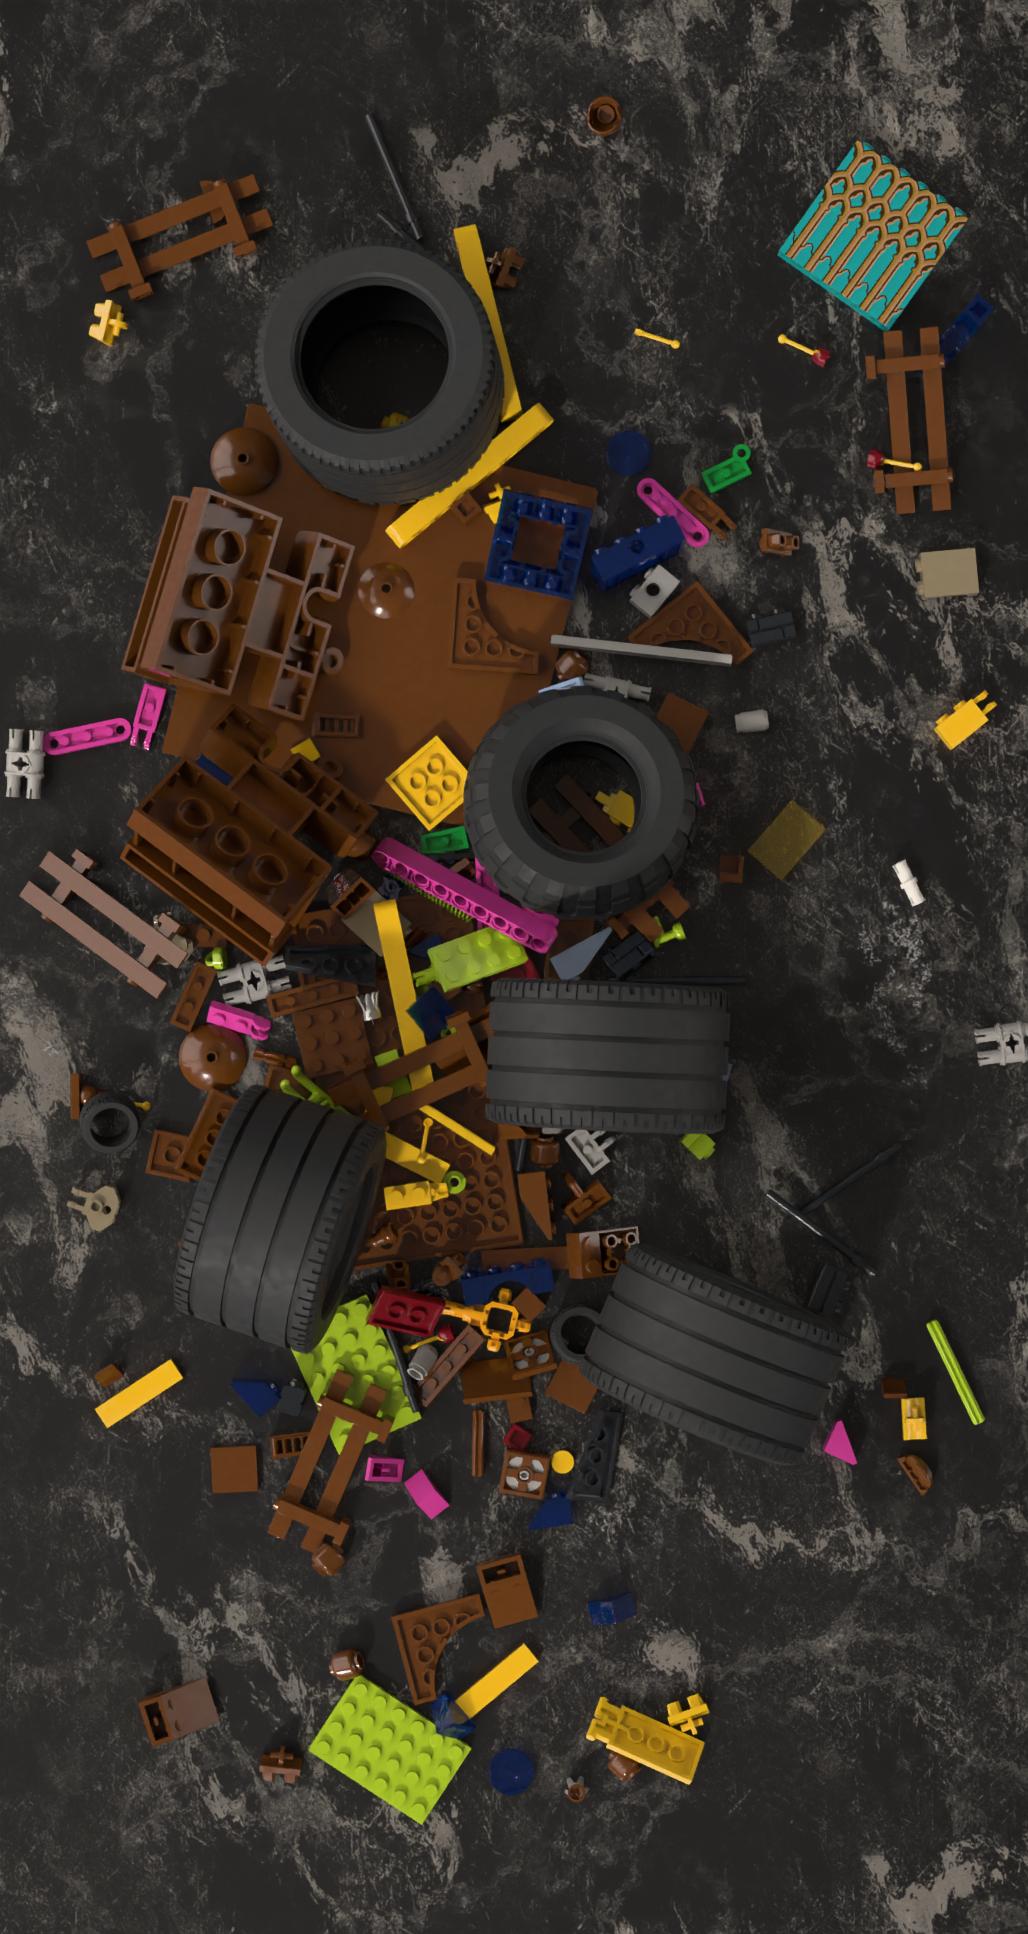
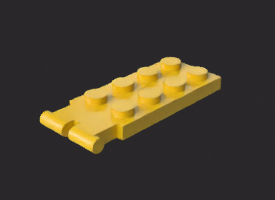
[586,1697,705,1785]

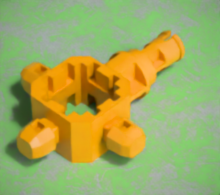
[443,1288,531,1352]

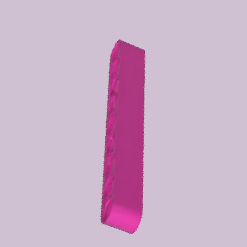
[372,837,558,953]

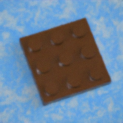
[292,998,374,1079]

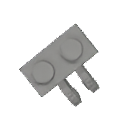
[565,1130,616,1174]

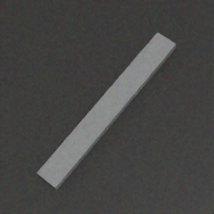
[550,635,732,667]

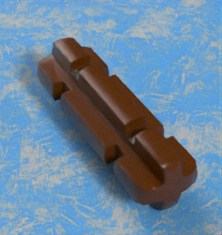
[253,1048,297,1069]

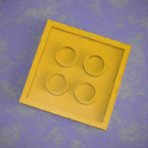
[385,735,468,832]

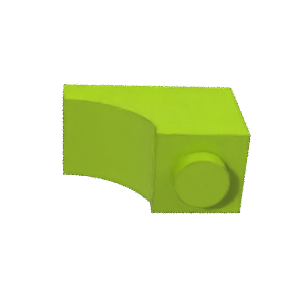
[375,1049,412,1099]
[679,1134,715,1160]

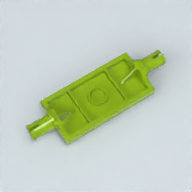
[412,927,528,992]

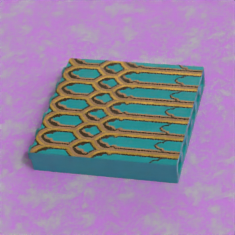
[778,141,968,332]

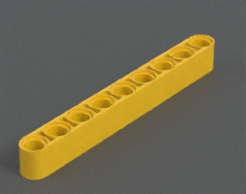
[453,224,523,423]
[385,403,554,549]
[373,899,434,1091]

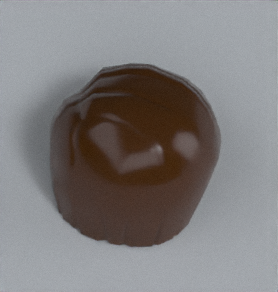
[587,96,623,136]

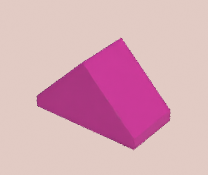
[822,1418,857,1465]
[365,1453,404,1482]
[404,1469,449,1519]

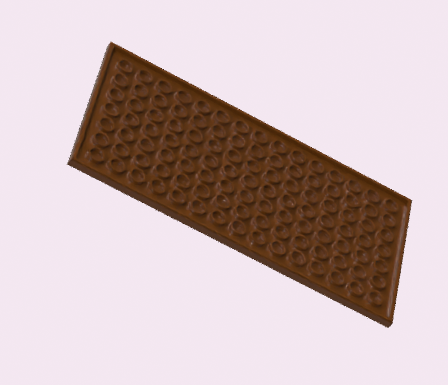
[292,893,524,1271]

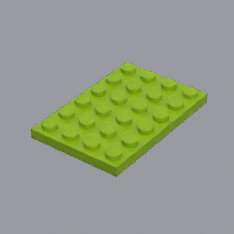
[291,1294,422,1455]
[308,1675,471,1825]

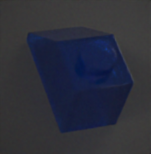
[230,1379,281,1418]
[528,1491,574,1531]

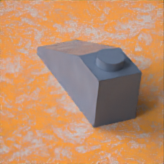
[550,927,612,980]

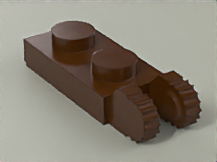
[677,483,737,541]

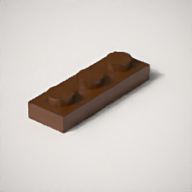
[170,961,218,1032]

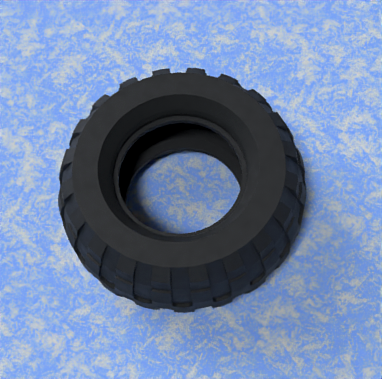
[463,686,700,921]

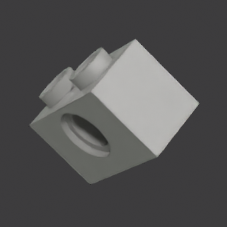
[629,565,680,619]

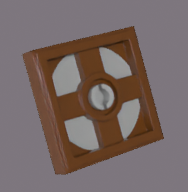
[503,1329,557,1380]
[498,1447,551,1500]

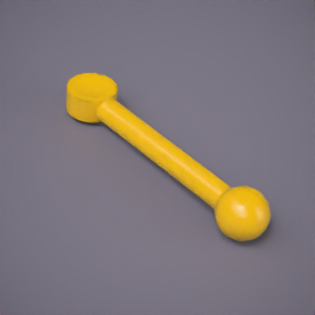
[634,329,680,349]
[417,1118,433,1164]

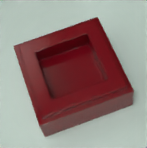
[502,1423,533,1450]

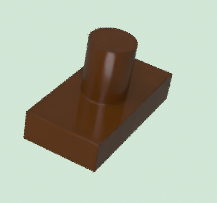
[183,924,228,947]
[506,1397,533,1423]

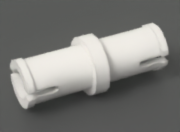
[892,860,925,906]

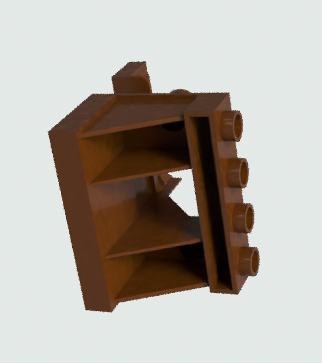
[121,487,355,721]
[120,703,379,967]

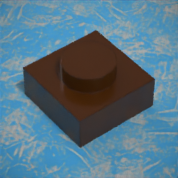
[450,857,476,880]

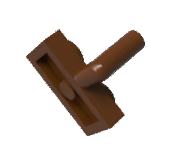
[561,1171,611,1225]

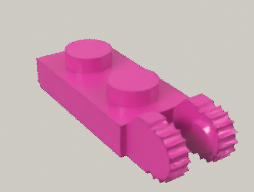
[130,683,167,750]
[207,1001,271,1040]

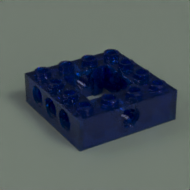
[484,488,593,600]
[589,514,686,593]

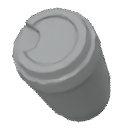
[735,709,769,733]
[407,1344,438,1380]

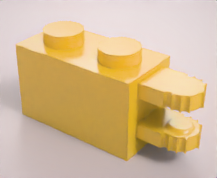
[934,690,997,750]

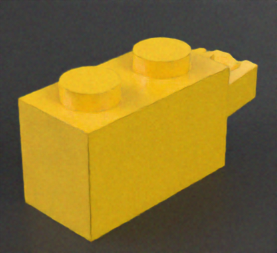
[595,790,634,833]
[384,1180,448,1210]

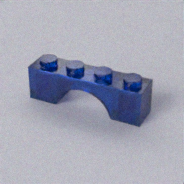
[919,294,995,374]
[461,1257,555,1306]

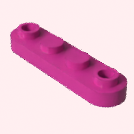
[637,478,709,548]
[43,718,132,755]

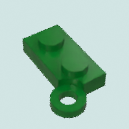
[701,444,752,494]
[418,826,469,855]

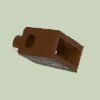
[326,867,376,920]

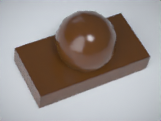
[70,1073,98,1119]

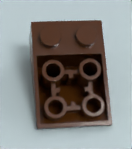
[517,1170,556,1240]
[566,1226,639,1279]
[476,1551,538,1629]
[138,1677,220,1747]

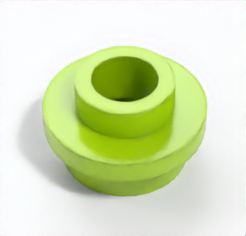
[443,1171,466,1194]

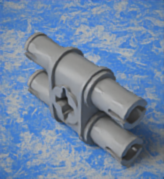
[583,673,651,702]
[4,728,46,799]
[217,954,292,1006]
[974,1020,1028,1066]

